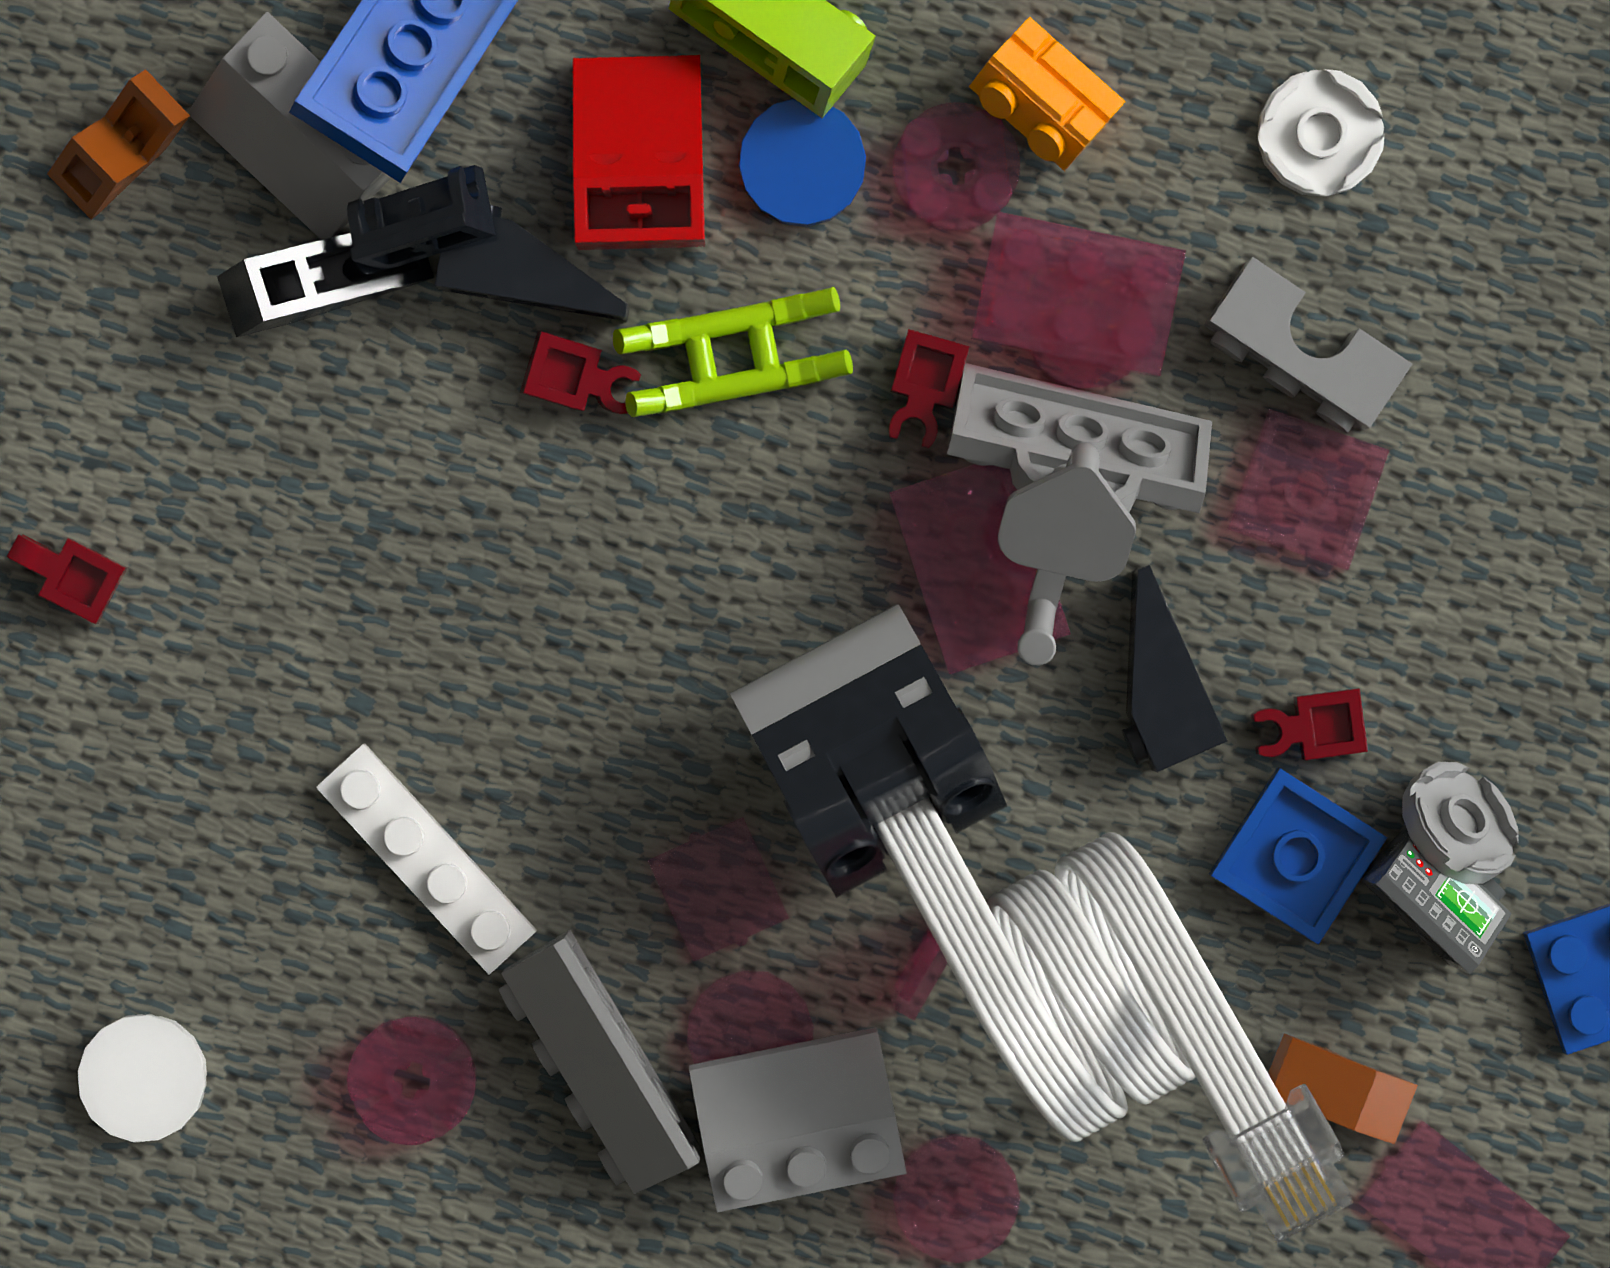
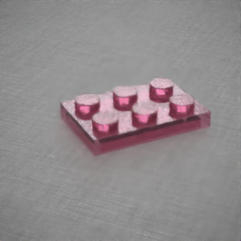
[971,212,1186,378]
[889,464,1071,674]

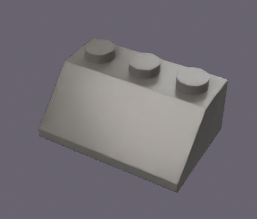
[188,12,391,240]
[689,1027,907,1213]

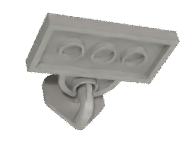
[947,363,1212,666]

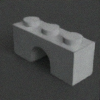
[1203,257,1412,433]

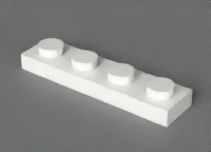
[316,744,537,975]

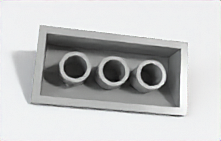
[499,930,701,1194]

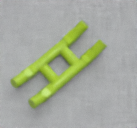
[612,287,853,417]

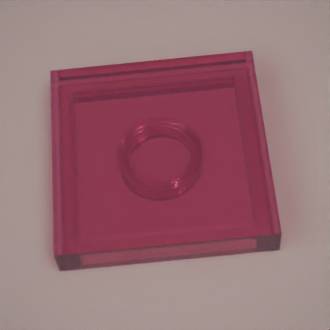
[1226,409,1389,571]
[889,927,947,1020]

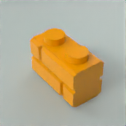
[969,17,1126,172]

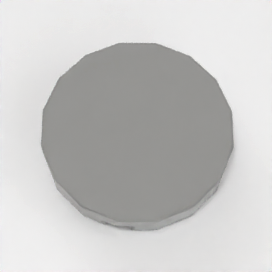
[1402,762,1519,884]

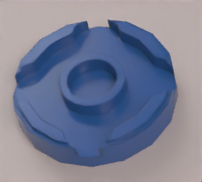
[739,99,866,227]

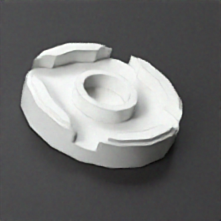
[1257,69,1385,197]
[78,1014,207,1142]

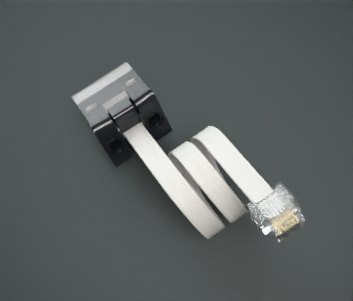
[730,604,1353,1244]

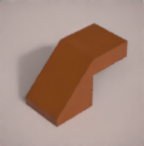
[47,69,190,220]
[1268,1033,1418,1144]

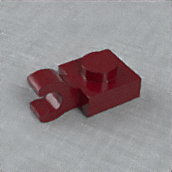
[7,534,128,625]

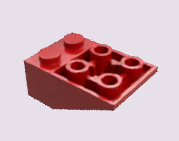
[573,55,705,250]

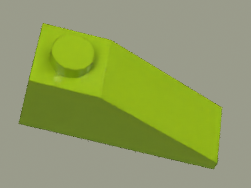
[668,0,876,118]

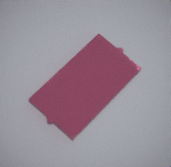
[1357,1120,1570,1268]

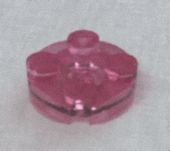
[892,102,1020,232]
[347,1015,477,1145]

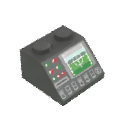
[1360,827,1512,974]

